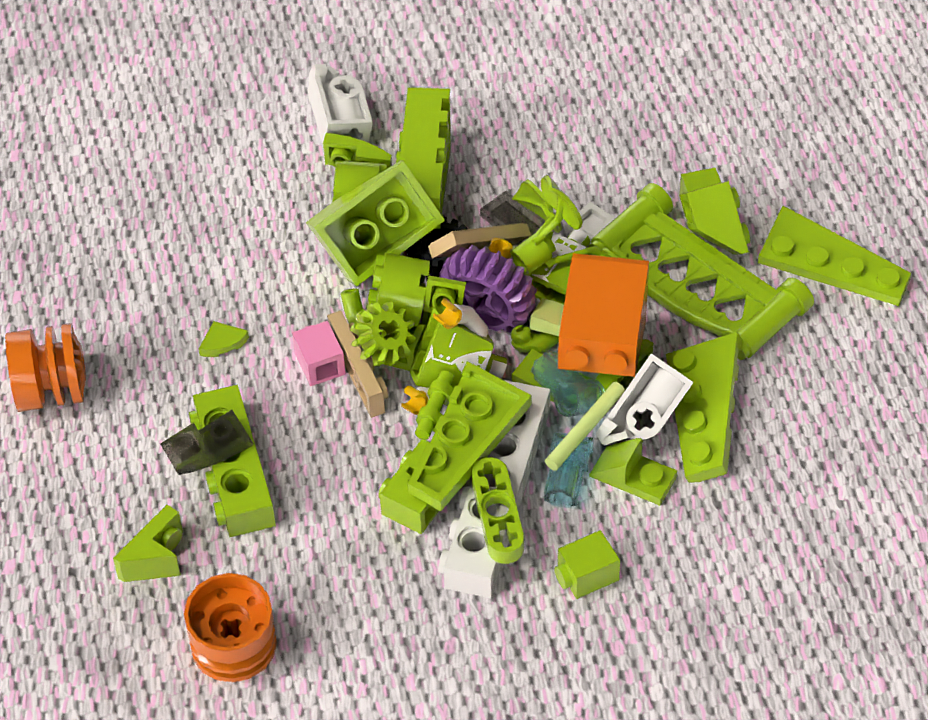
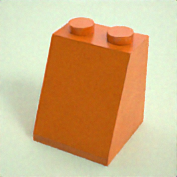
[558,253,649,377]

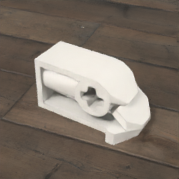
[308,64,373,149]
[595,353,693,446]

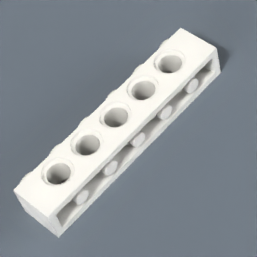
[438,380,550,598]

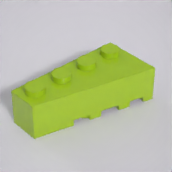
[396,87,451,229]

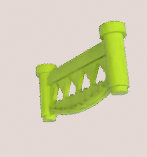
[588,183,814,360]

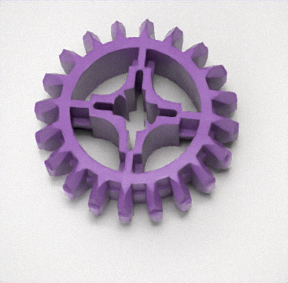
[439,245,537,333]

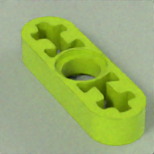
[472,457,524,564]

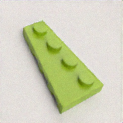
[758,205,911,306]
[666,331,742,483]
[408,361,532,511]

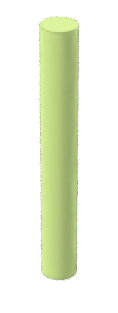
[545,382,625,471]

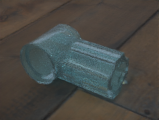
[531,351,605,417]
[544,432,594,508]

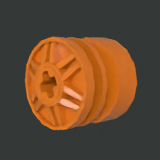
[5,323,86,412]
[184,573,277,682]

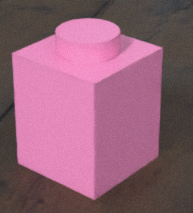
[292,321,346,386]

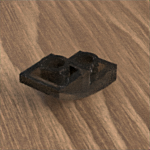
[160,410,254,475]

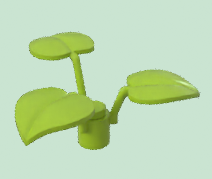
[510,175,618,275]

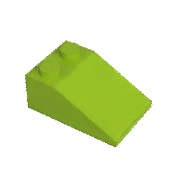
[306,160,445,287]

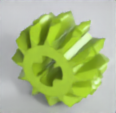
[350,301,417,367]

